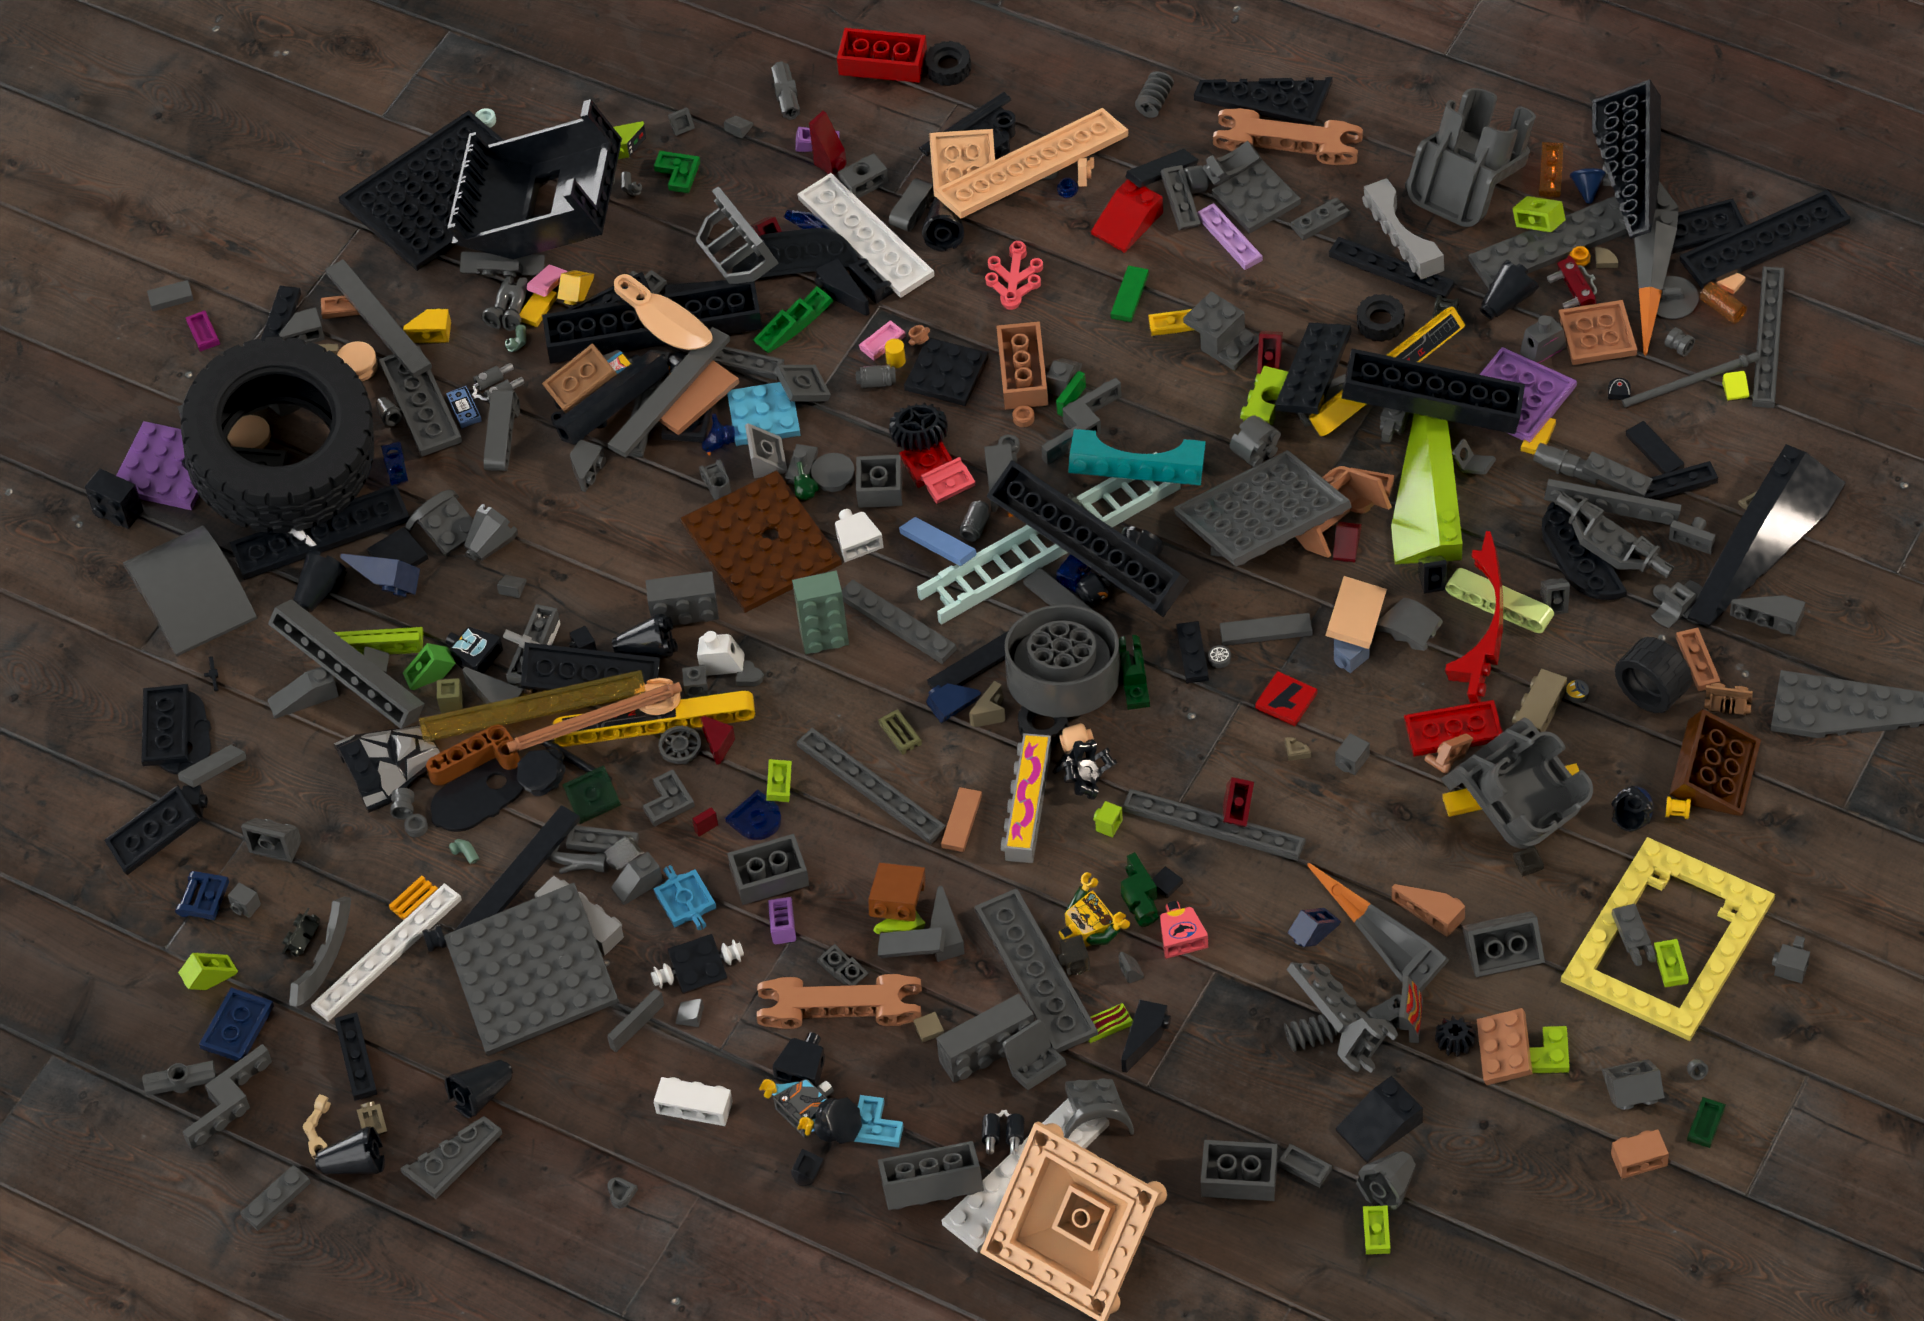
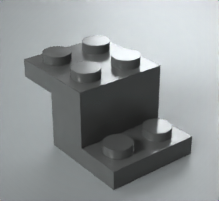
[1183,291,1259,371]

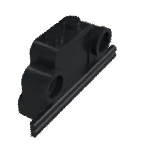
[919,92,1016,160]

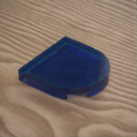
[725,790,781,840]

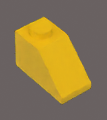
[557,270,594,305]
[403,309,451,343]

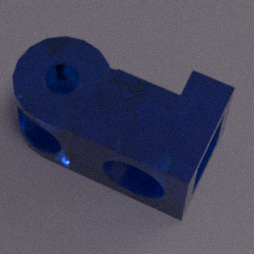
[381,442,408,485]
[1056,554,1091,593]

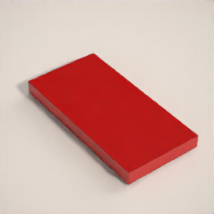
[1404,700,1503,757]

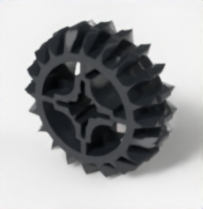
[889,402,948,452]

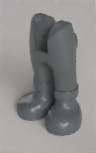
[482,276,528,331]

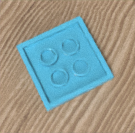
[727,382,801,446]

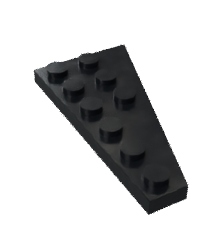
[1194,77,1333,126]

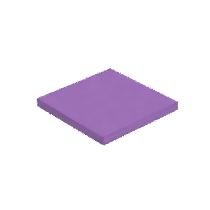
[1479,347,1577,442]

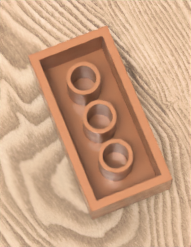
[997,322,1048,410]

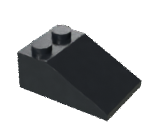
[1336,1076,1423,1163]

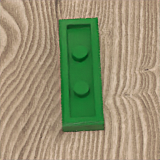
[1111,265,1149,323]

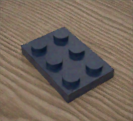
[199,988,274,1061]

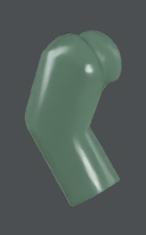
[449,839,480,864]

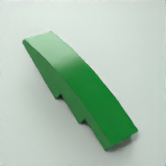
[753,286,834,354]

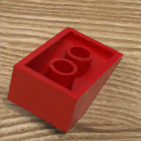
[1091,179,1163,253]

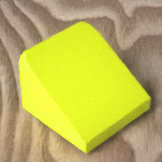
[1722,371,1749,401]

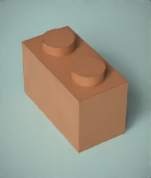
[1611,1130,1669,1179]

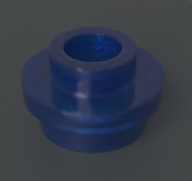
[1057,178,1078,198]

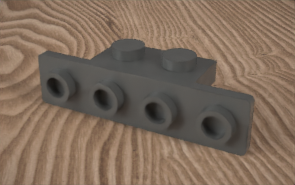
[460,252,545,278]

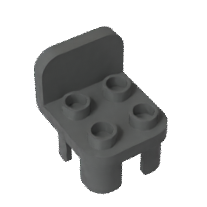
[1407,88,1536,227]
[1441,718,1593,849]

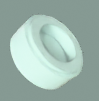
[475,108,496,128]

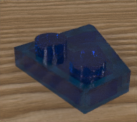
[784,210,831,230]

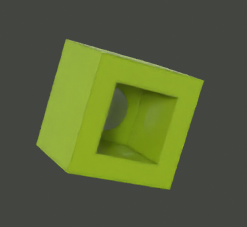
[1093,801,1123,838]

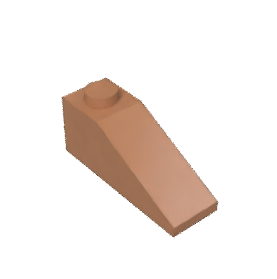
[1392,884,1465,937]

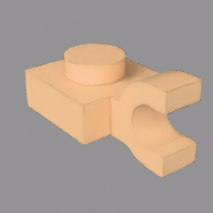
[1077,157,1094,187]

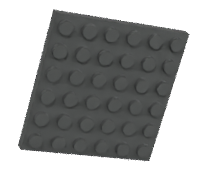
[1174,450,1352,567]
[444,883,619,1056]

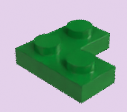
[654,151,700,193]

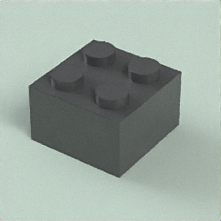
[856,455,902,508]

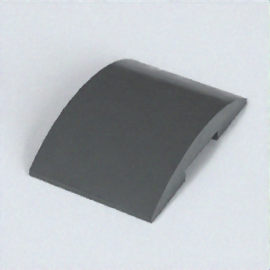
[123,526,257,656]

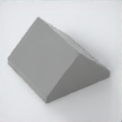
[745,423,787,478]

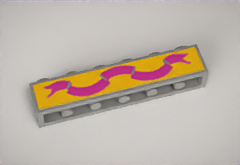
[1001,733,1052,863]

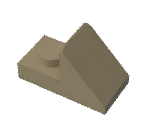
[969,681,1006,728]

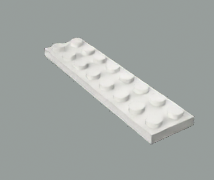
[797,173,934,298]
[942,1099,1109,1253]

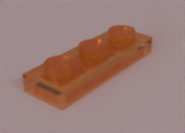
[1539,142,1564,197]

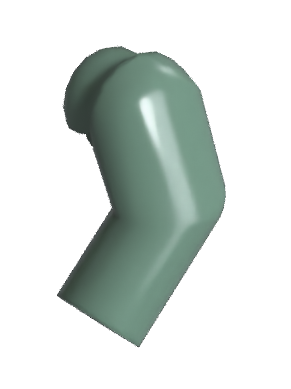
[505,325,527,352]

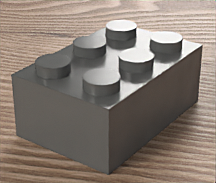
[645,571,719,625]
[727,834,809,905]
[1201,1140,1278,1201]

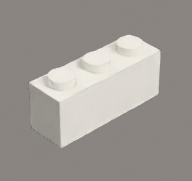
[654,1077,733,1126]

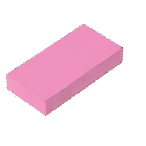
[527,264,567,297]
[859,320,906,361]

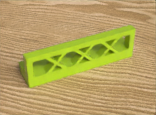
[334,627,423,655]

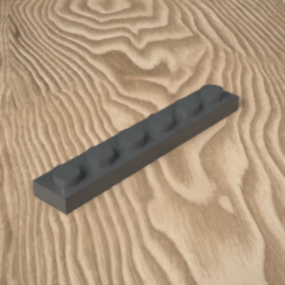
[1544,479,1681,525]
[842,579,957,664]

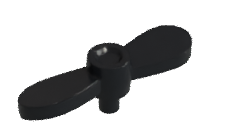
[204,656,219,692]

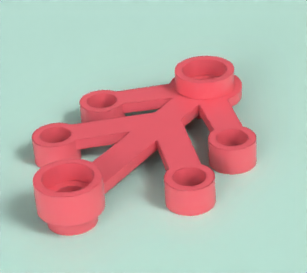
[985,241,1043,310]

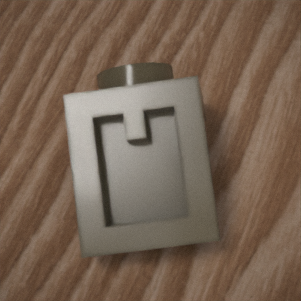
[357,1101,387,1134]

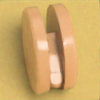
[337,341,378,382]

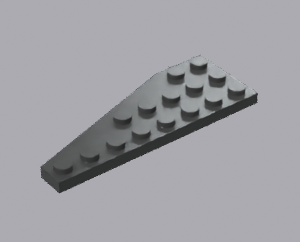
[1771,670,1924,738]

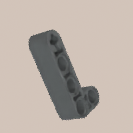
[484,389,520,471]

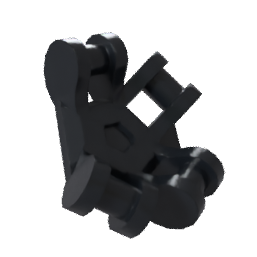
[1052,739,1118,800]

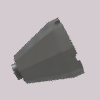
[464,504,518,561]
[1356,1151,1416,1210]

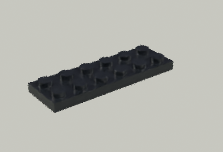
[1275,322,1352,414]
[520,642,660,700]

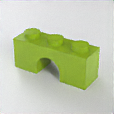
[1240,366,1288,426]

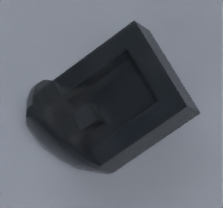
[791,1149,825,1186]

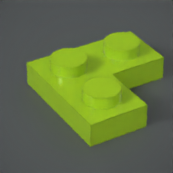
[1530,1026,1570,1073]

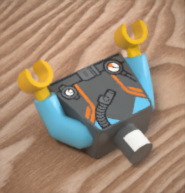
[759,1079,834,1138]

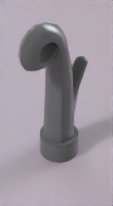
[548,845,610,874]

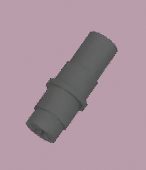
[1533,443,1598,485]

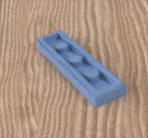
[899,517,977,566]

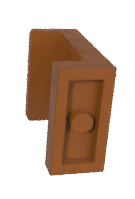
[868,863,925,921]

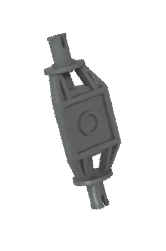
[1555,492,1675,578]

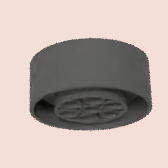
[1005,605,1120,717]

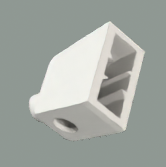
[835,509,884,562]
[697,631,745,676]

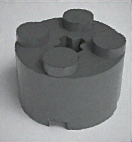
[1230,415,1281,467]

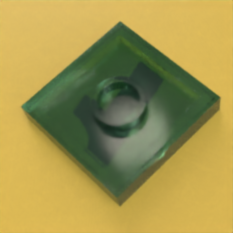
[562,765,622,824]

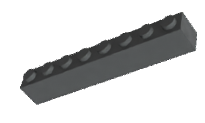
[268,599,425,729]

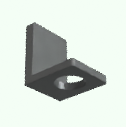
[1452,439,1496,474]

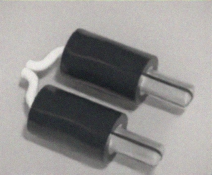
[981,1110,1025,1155]

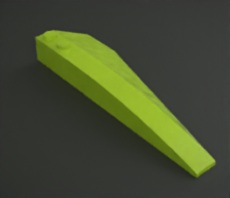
[1391,414,1463,564]

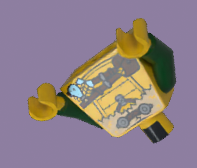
[1059,872,1130,947]

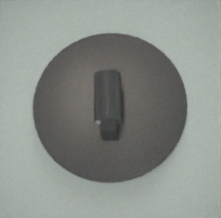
[1656,276,1699,319]

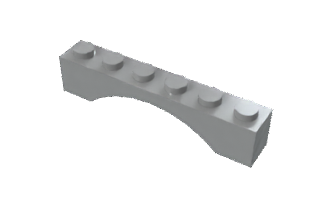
[1362,178,1444,279]

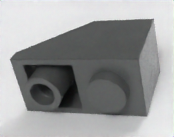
[570,440,606,492]

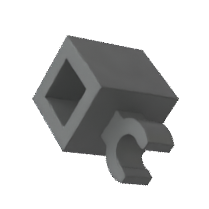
[1772,935,1810,983]

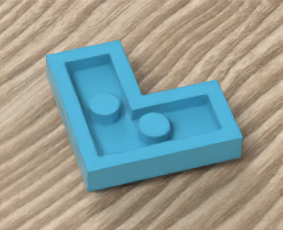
[854,1095,904,1147]

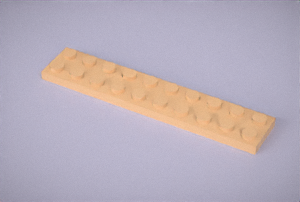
[935,108,1128,219]

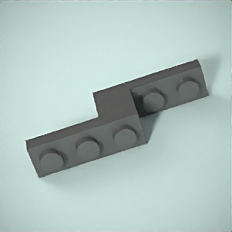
[1041,378,1122,465]
[182,1044,272,1149]

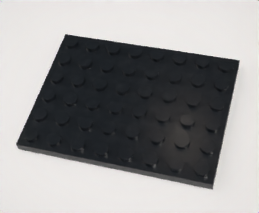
[338,110,548,271]

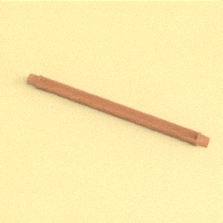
[507,682,682,752]

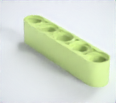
[1445,568,1554,633]

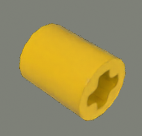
[885,338,906,369]

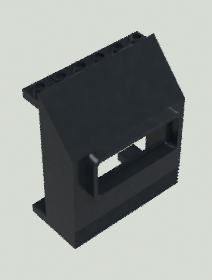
[447,99,622,259]

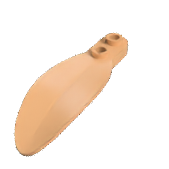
[614,274,713,350]

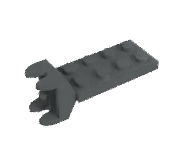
[1287,962,1398,1073]

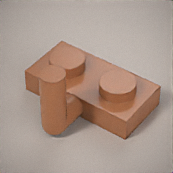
[1424,734,1473,774]

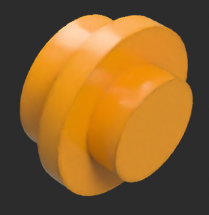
[1569,246,1591,266]

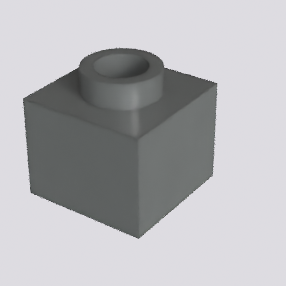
[228,882,261,918]

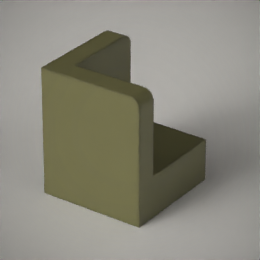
[437,678,464,714]

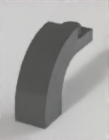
[1202,141,1262,185]

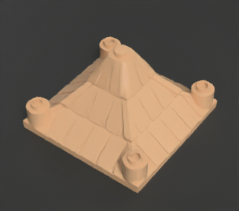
[980,1122,1167,1321]

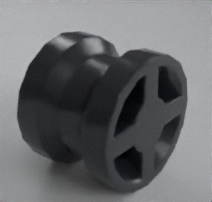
[422,925,447,952]

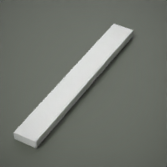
[311,883,462,1022]

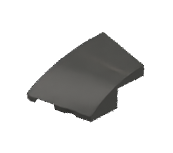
[1376,598,1443,651]

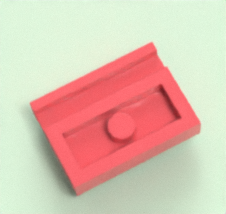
[921,457,975,504]

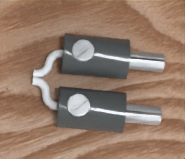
[472,363,525,404]

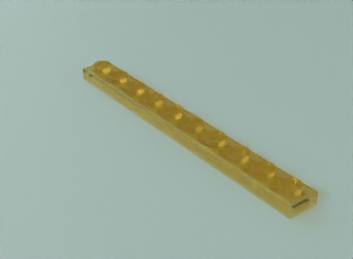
[419,670,646,742]

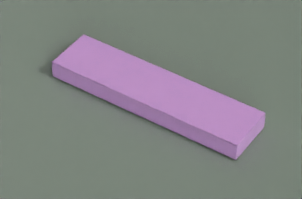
[1197,203,1263,270]

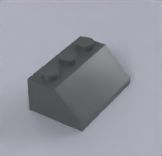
[1462,911,1545,977]

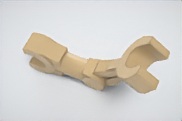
[303,1094,331,1160]

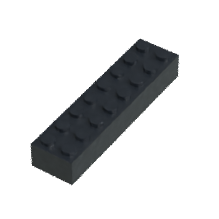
[1341,349,1525,434]

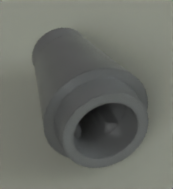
[376,397,402,426]

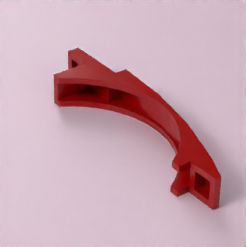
[1445,531,1503,704]

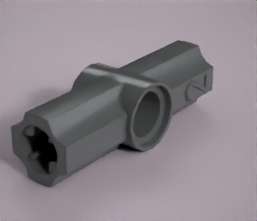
[771,61,800,120]
[142,1060,217,1096]

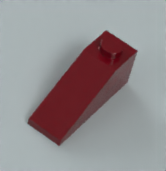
[809,111,847,175]

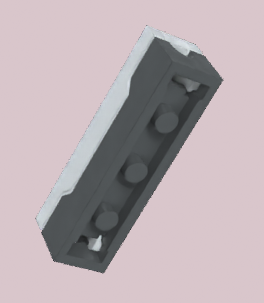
[506,604,560,695]

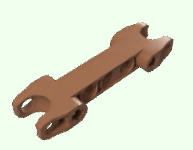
[1213,108,1363,165]
[757,974,922,1029]

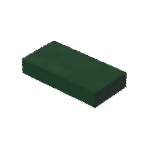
[1687,1097,1726,1148]

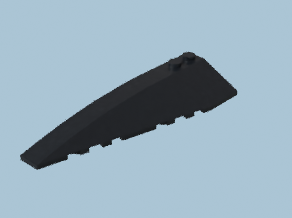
[1592,80,1661,239]
[1688,444,1846,627]

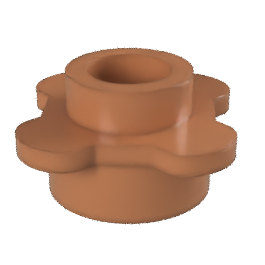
[908,325,930,345]

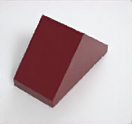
[1333,522,1362,562]
[700,716,735,765]

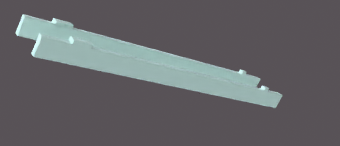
[917,452,1181,625]

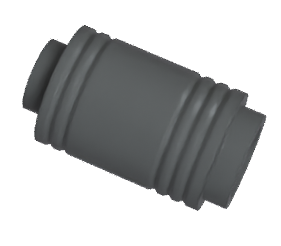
[856,365,896,388]
[959,501,991,542]

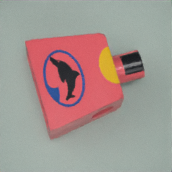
[1160,901,1208,959]

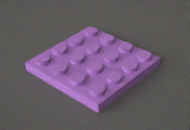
[116,421,199,510]

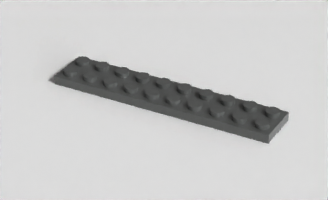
[1468,181,1679,289]

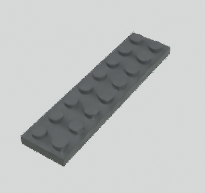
[975,888,1098,1053]

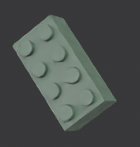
[792,570,849,654]

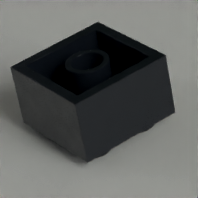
[85,469,144,529]

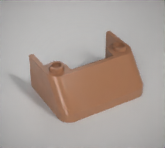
[1295,466,1392,558]

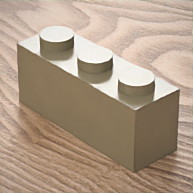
[1512,668,1567,732]

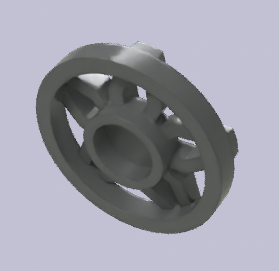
[658,726,701,765]

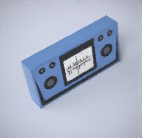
[446,386,482,428]

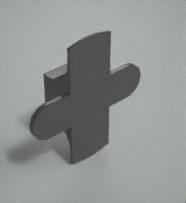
[1651,580,1703,629]

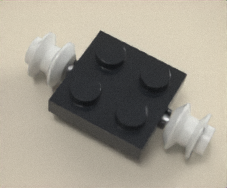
[651,934,744,994]

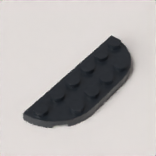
[732,228,858,278]
[1542,502,1627,600]

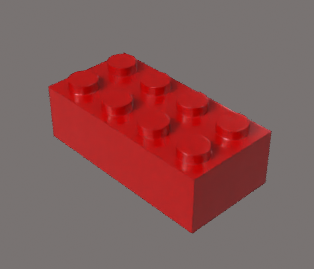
[837,28,927,83]

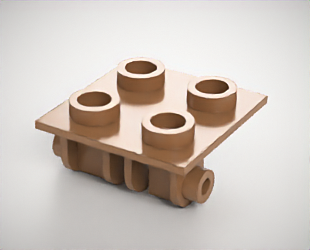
[1704,683,1753,716]

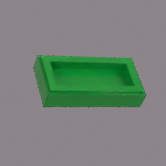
[1056,371,1086,417]

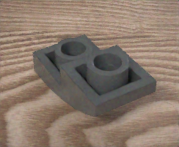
[817,944,868,986]

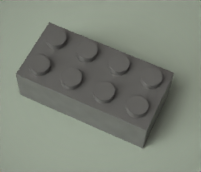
[936,993,1034,1083]
[878,1141,984,1210]

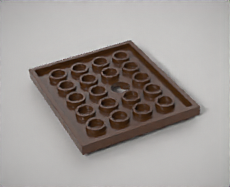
[681,470,842,613]

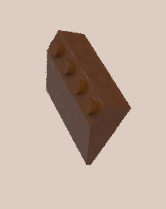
[1669,709,1761,816]

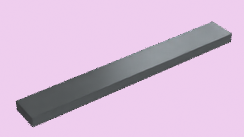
[325,259,432,378]
[1752,266,1785,408]
[608,327,730,458]
[797,728,946,845]
[1122,789,1306,861]

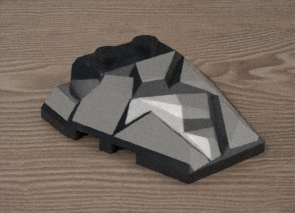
[334,724,441,813]

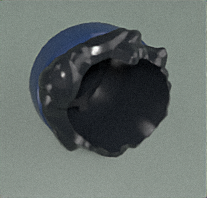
[1611,786,1653,832]

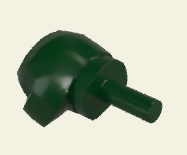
[794,462,818,500]

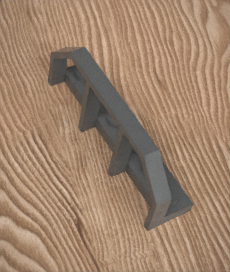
[696,186,779,284]

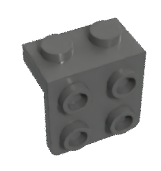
[1002,1019,1067,1090]

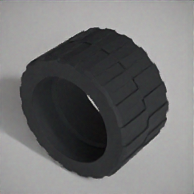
[1615,637,1692,714]

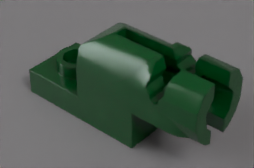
[1118,635,1150,710]
[1121,852,1159,927]

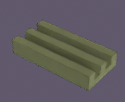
[878,709,922,755]

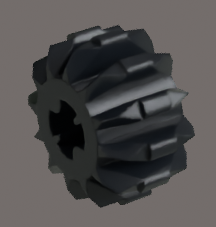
[1435,1015,1476,1057]

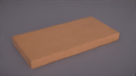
[659,361,739,435]

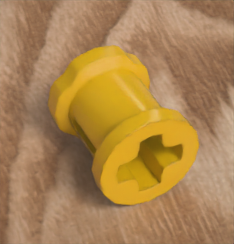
[1665,796,1691,819]

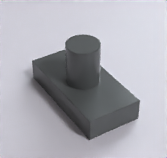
[785,444,818,485]
[1669,517,1715,555]

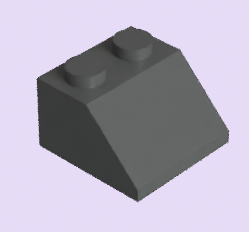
[241,818,302,863]
[1602,1059,1665,1110]

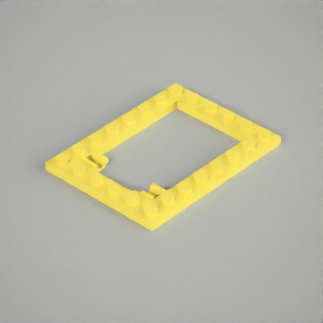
[1561,837,1775,1041]

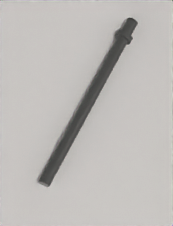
[1622,352,1760,408]

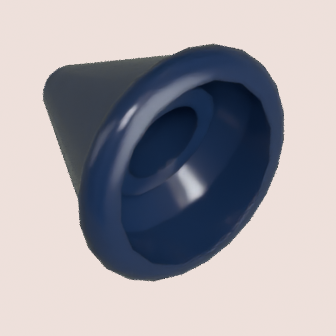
[1569,168,1606,204]

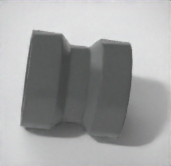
[1665,327,1695,357]
[390,788,415,819]

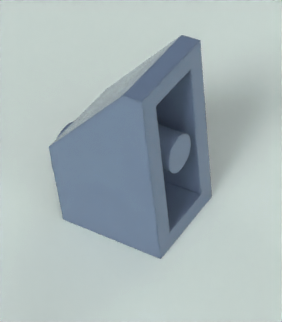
[1334,639,1369,673]

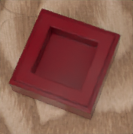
[692,807,718,836]

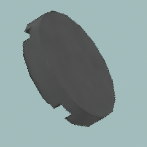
[811,453,855,492]

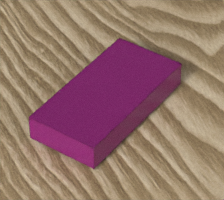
[185,310,220,352]

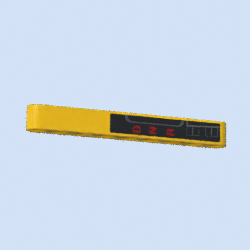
[1309,306,1465,437]
[553,691,755,747]

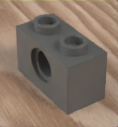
[838,153,889,198]

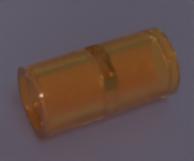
[1700,282,1747,324]

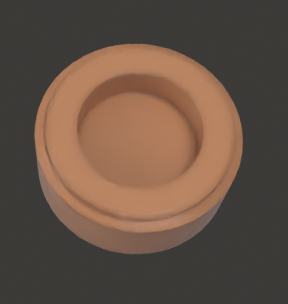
[1012,406,1035,427]

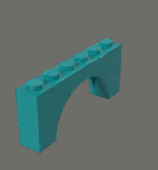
[1068,429,1206,485]

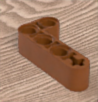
[426,725,520,786]

